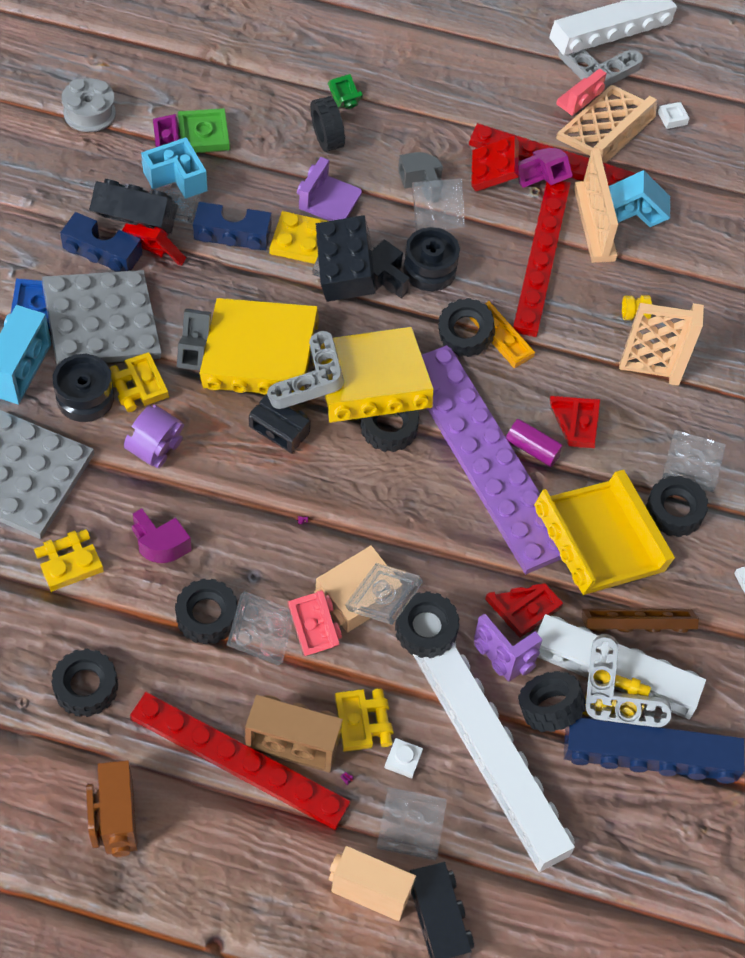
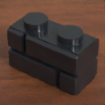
[249,394,310,454]

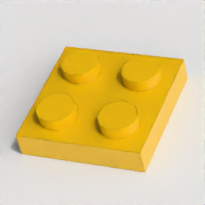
[270,211,327,264]

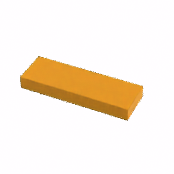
[469,301,535,368]

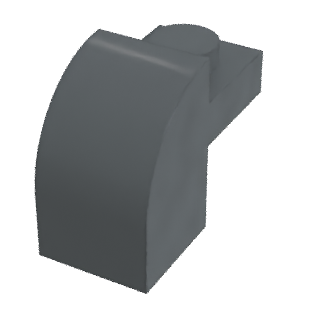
[398,152,443,203]
[177,308,212,371]

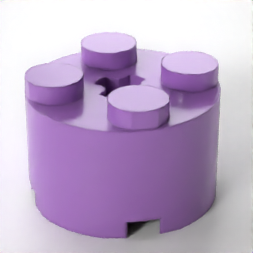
[124,404,184,469]

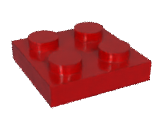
[471,135,519,191]

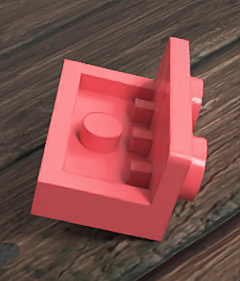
[556,68,607,116]
[287,590,342,657]

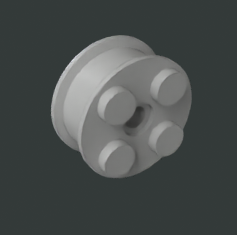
[61,78,116,132]

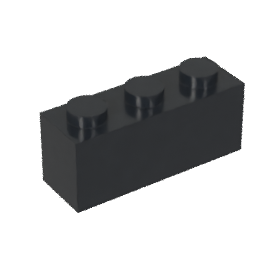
[409,862,474,958]

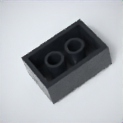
[89,179,178,233]
[316,215,376,302]

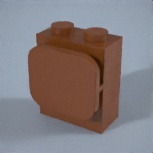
[86,760,137,857]

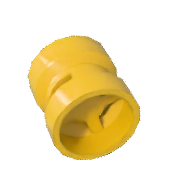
[622,295,652,320]

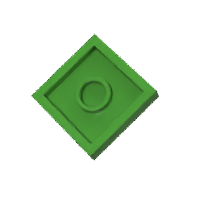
[178,108,230,153]

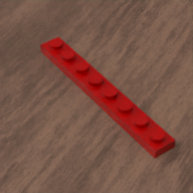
[469,123,655,186]
[513,181,571,337]
[130,692,350,830]

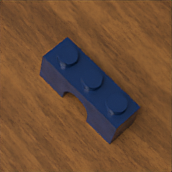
[193,202,272,251]
[60,212,143,272]

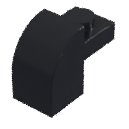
[372,239,410,299]

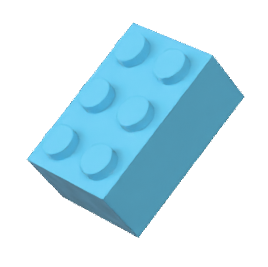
[0,305,51,405]

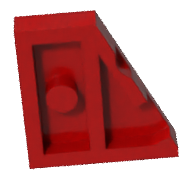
[550,396,600,448]

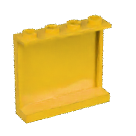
[199,298,319,395]
[311,327,433,423]
[534,470,675,595]

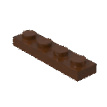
[582,609,699,633]

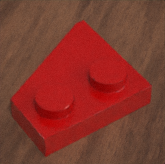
[122,223,187,266]
[485,583,563,638]

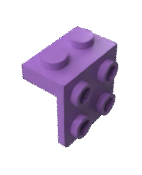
[297,157,362,221]
[474,614,543,682]

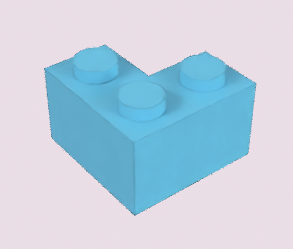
[141,137,208,199]
[609,170,670,227]

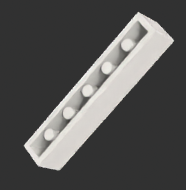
[549,0,677,55]
[537,614,706,720]

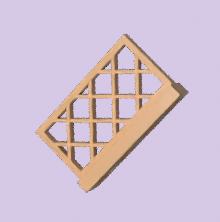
[556,84,657,163]
[574,149,618,263]
[619,303,704,386]

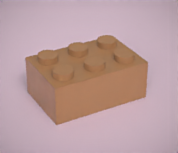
[245,695,343,773]

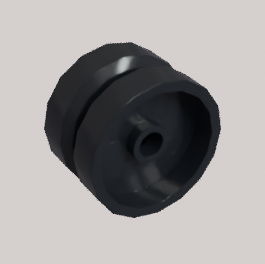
[403,227,460,292]
[53,353,114,422]

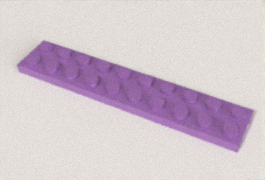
[422,345,561,575]

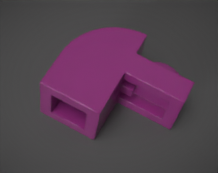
[518,148,573,188]
[131,508,192,563]

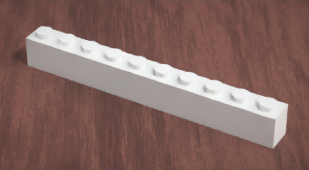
[413,612,575,872]

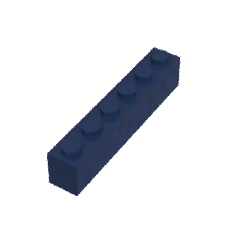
[563,718,745,783]

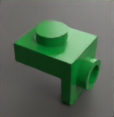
[328,74,363,109]

